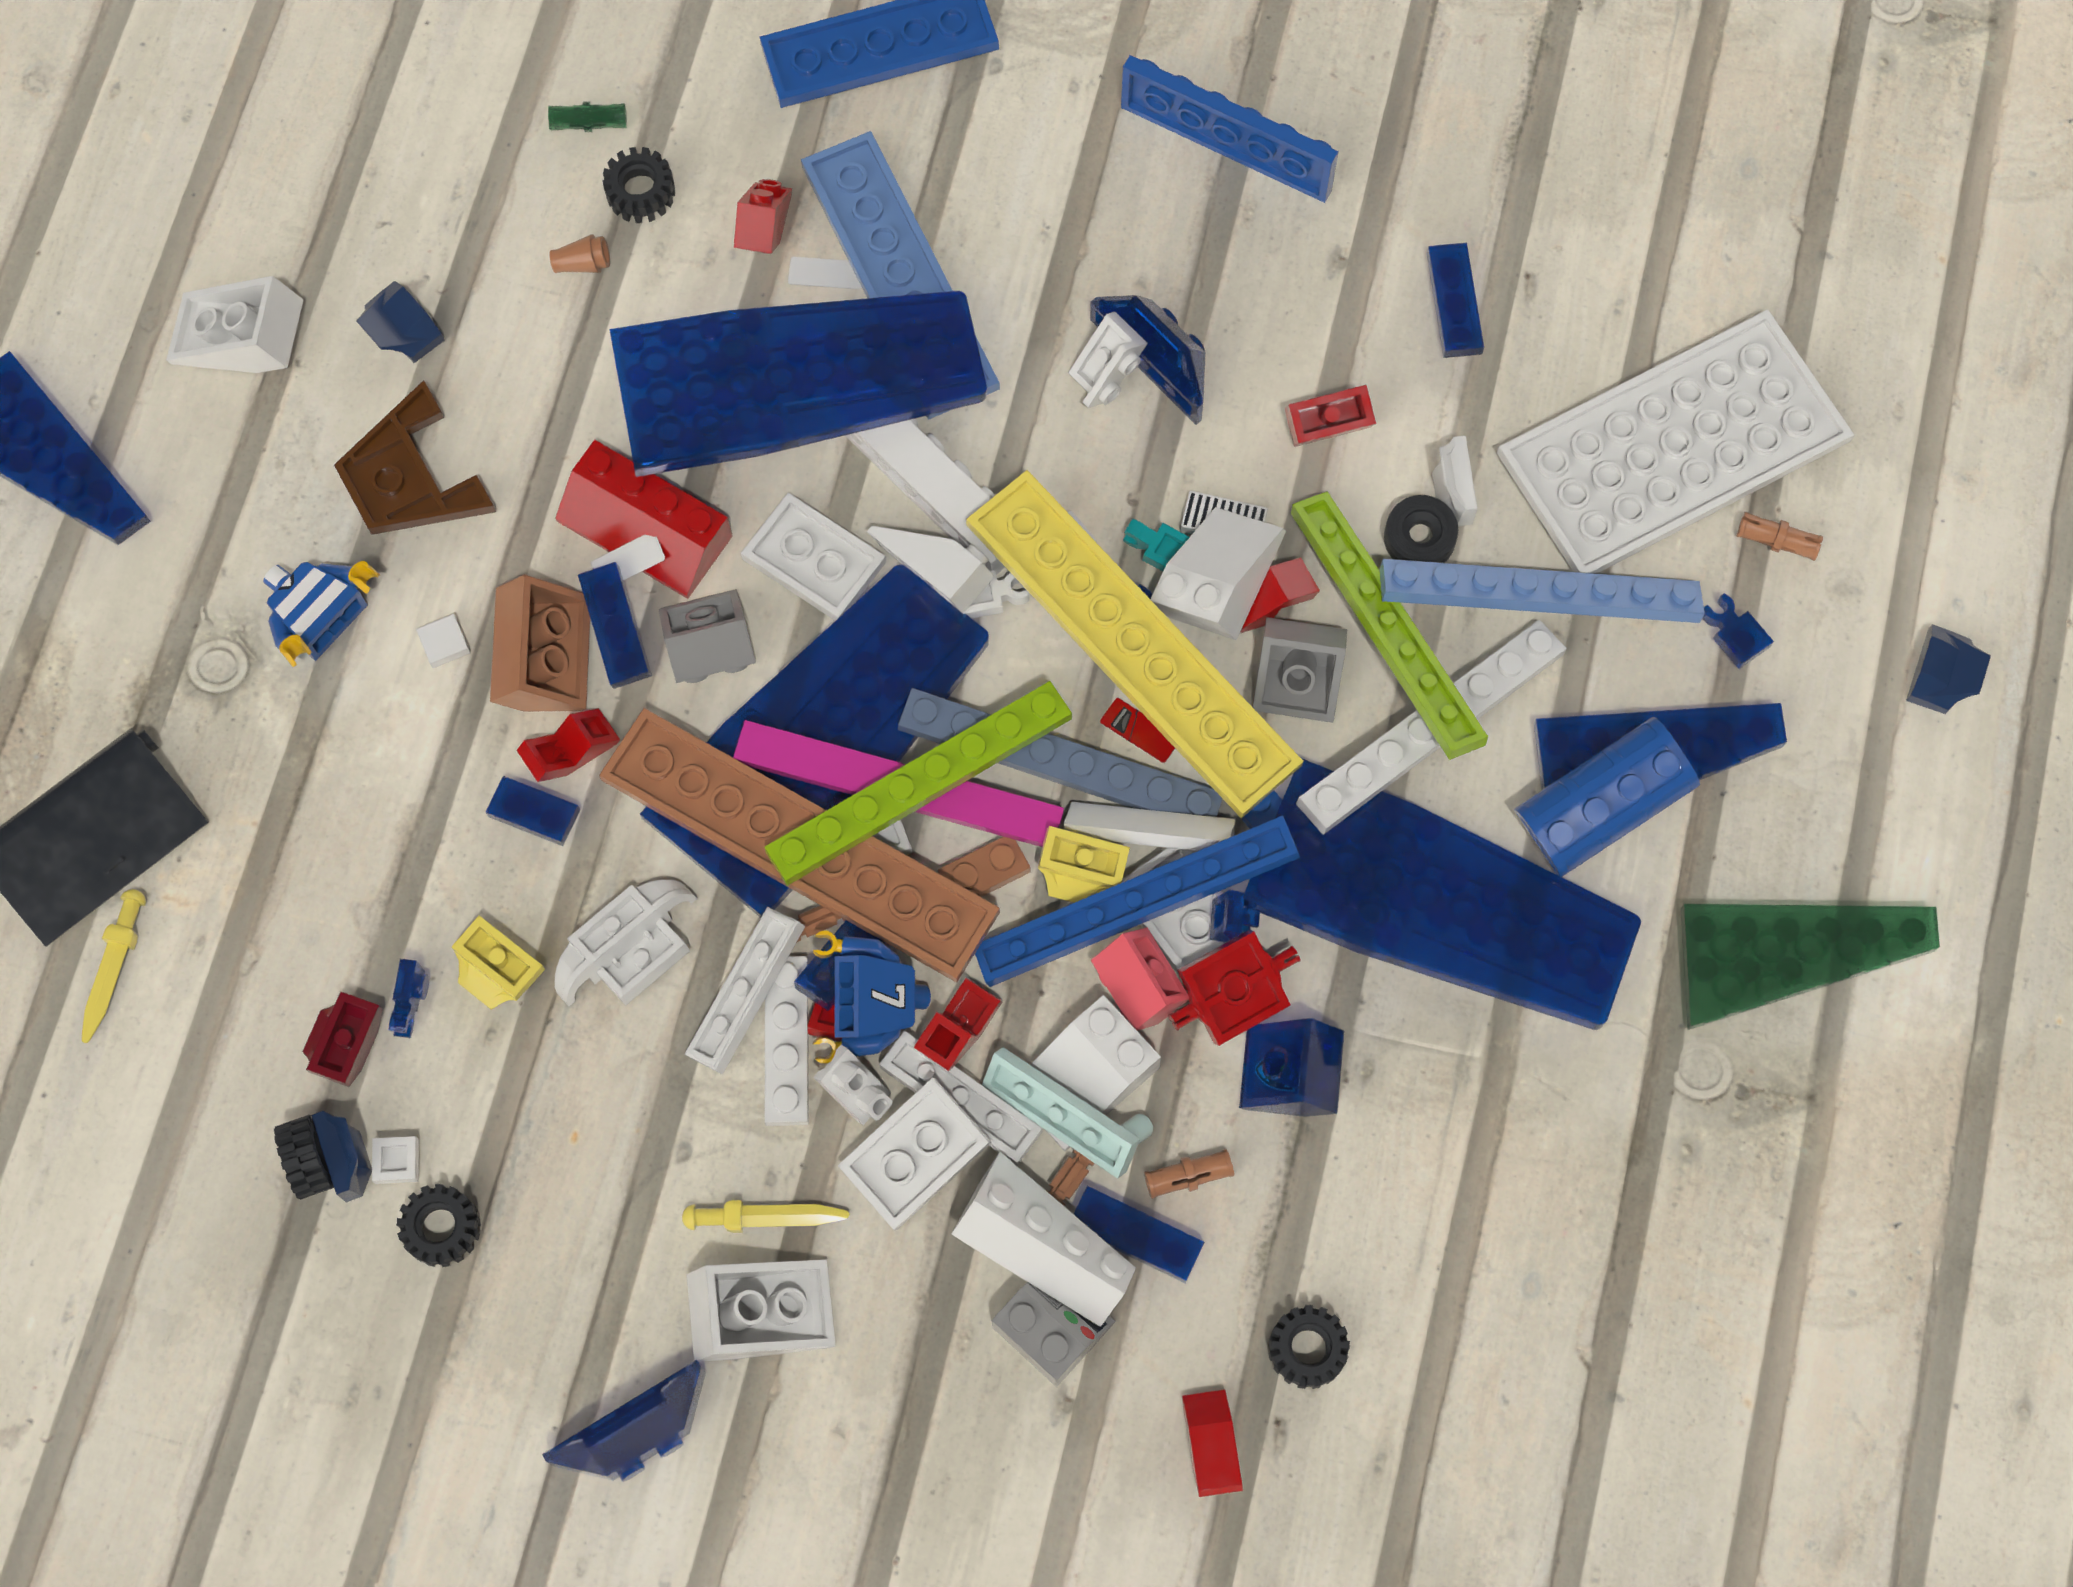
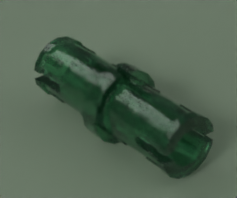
[548,101,627,133]

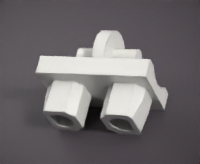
[813,1045,892,1125]

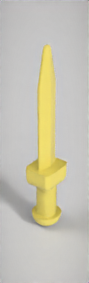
[81,889,146,1043]
[682,1200,850,1233]

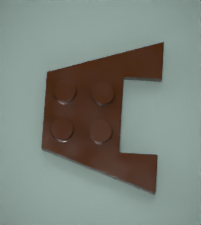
[334,380,496,535]

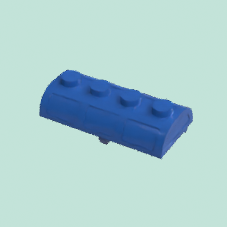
[1514,717,1700,878]

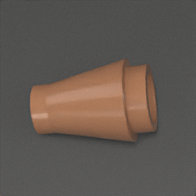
[549,234,610,273]

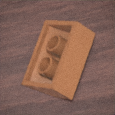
[490,574,591,712]

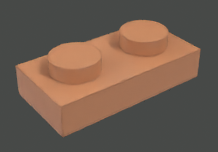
[938,837,1031,897]

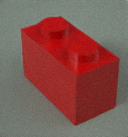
[1285,385,1376,447]

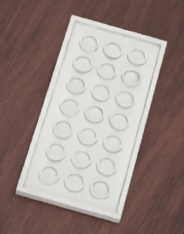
[1497,309,1854,574]

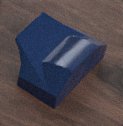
[356,281,445,363]
[1906,624,1991,714]
[311,1111,372,1203]

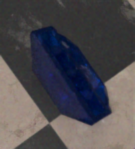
[1090,295,1206,425]
[542,1359,706,1482]

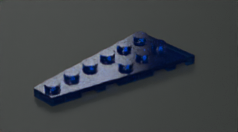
[0,351,151,545]
[1534,703,1787,790]

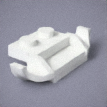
[555,880,698,1006]

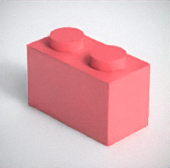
[1091,927,1189,1031]

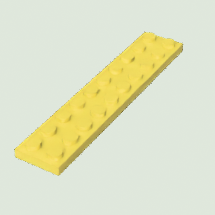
[966,470,1304,818]

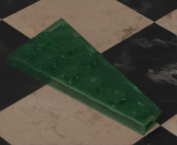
[1681,904,1940,1030]

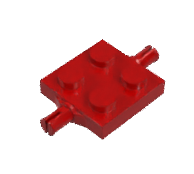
[1168,930,1301,1046]

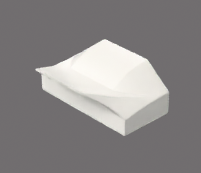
[1432,436,1478,526]

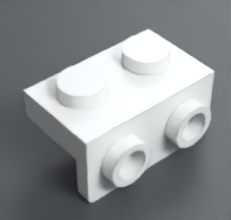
[1068,312,1147,408]

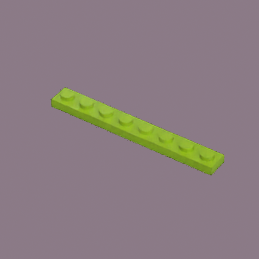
[1291,491,1488,760]
[764,681,1072,886]

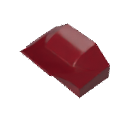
[302,991,383,1087]

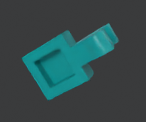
[1123,519,1189,572]

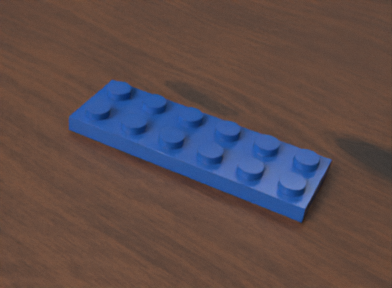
[759,0,999,108]
[1121,55,1339,203]

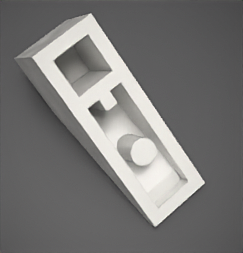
[867,526,994,613]

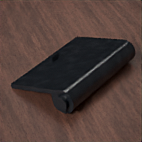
[0,728,209,947]

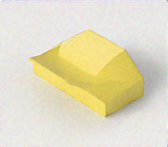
[1038,826,1130,903]
[451,915,545,1010]

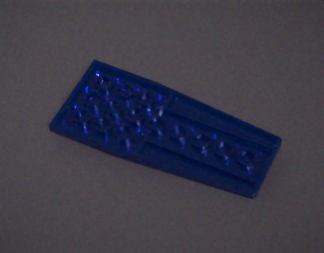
[609,291,987,477]
[640,565,989,918]
[1240,758,1641,1030]

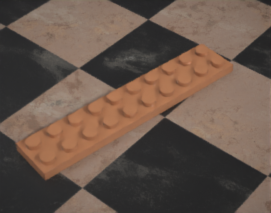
[599,708,1000,983]

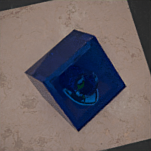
[1239,1018,1345,1117]

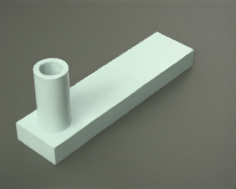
[982,1047,1153,1179]

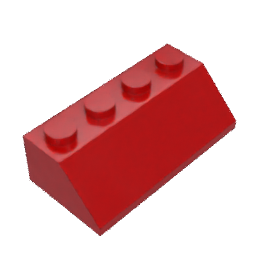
[555,439,733,599]

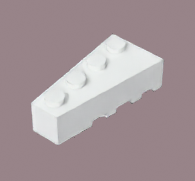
[951,1152,1136,1327]

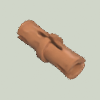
[1737,512,1823,561]
[1144,1149,1234,1199]

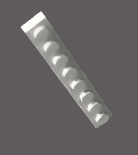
[1296,620,1567,835]

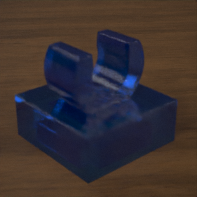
[1209,890,1260,943]

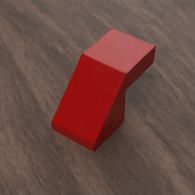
[1240,557,1320,633]
[516,708,620,782]
[913,978,1003,1071]
[1182,1389,1243,1497]

